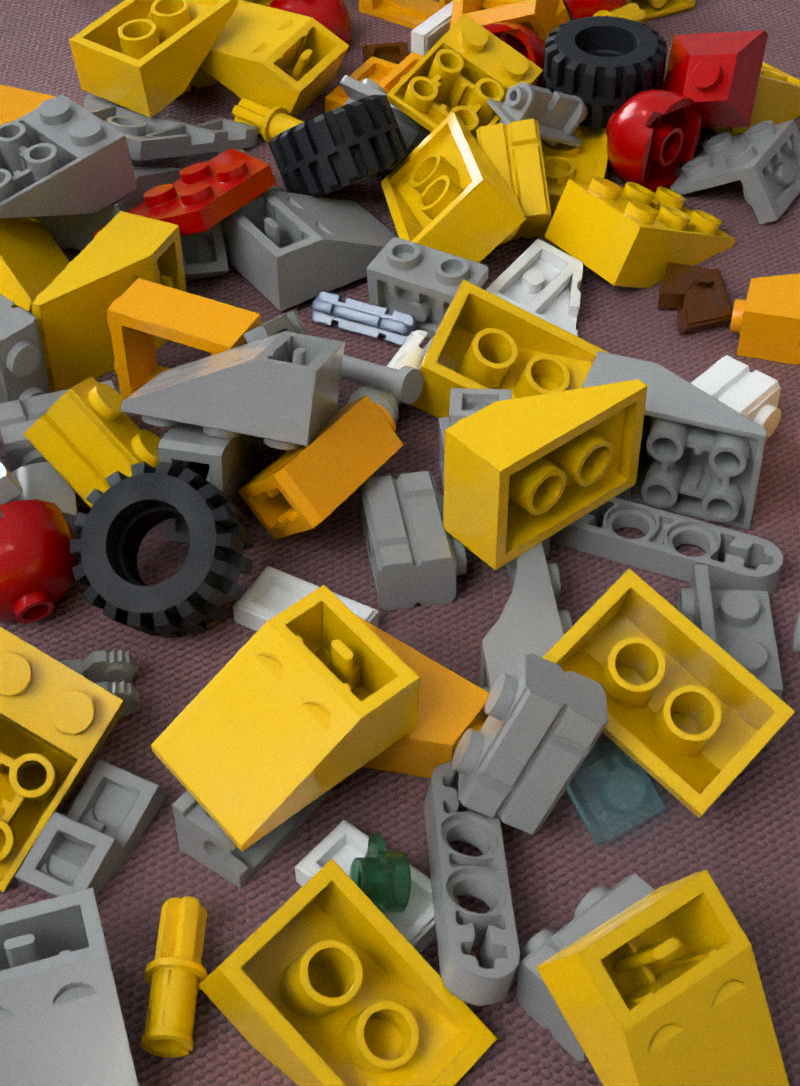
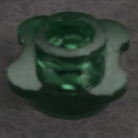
[349,834,411,913]

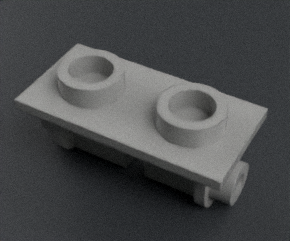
[487,82,587,148]

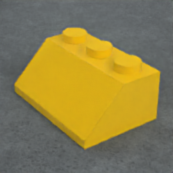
[542,568,795,818]

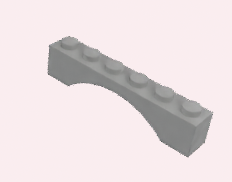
[438,417,572,692]

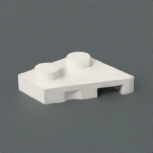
[486,239,583,336]

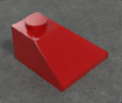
[663,30,768,128]

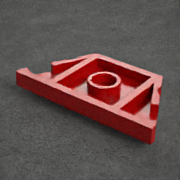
[92,148,276,238]

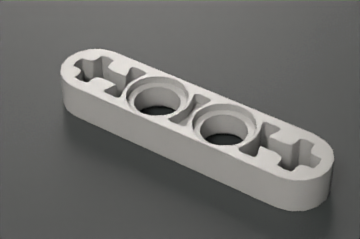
[549,497,783,595]
[424,761,520,1006]

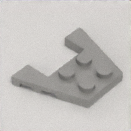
[80,94,259,165]

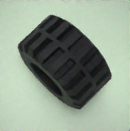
[542,16,667,129]
[268,94,409,198]
[70,461,253,638]

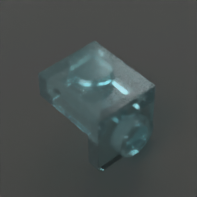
[566,738,666,846]

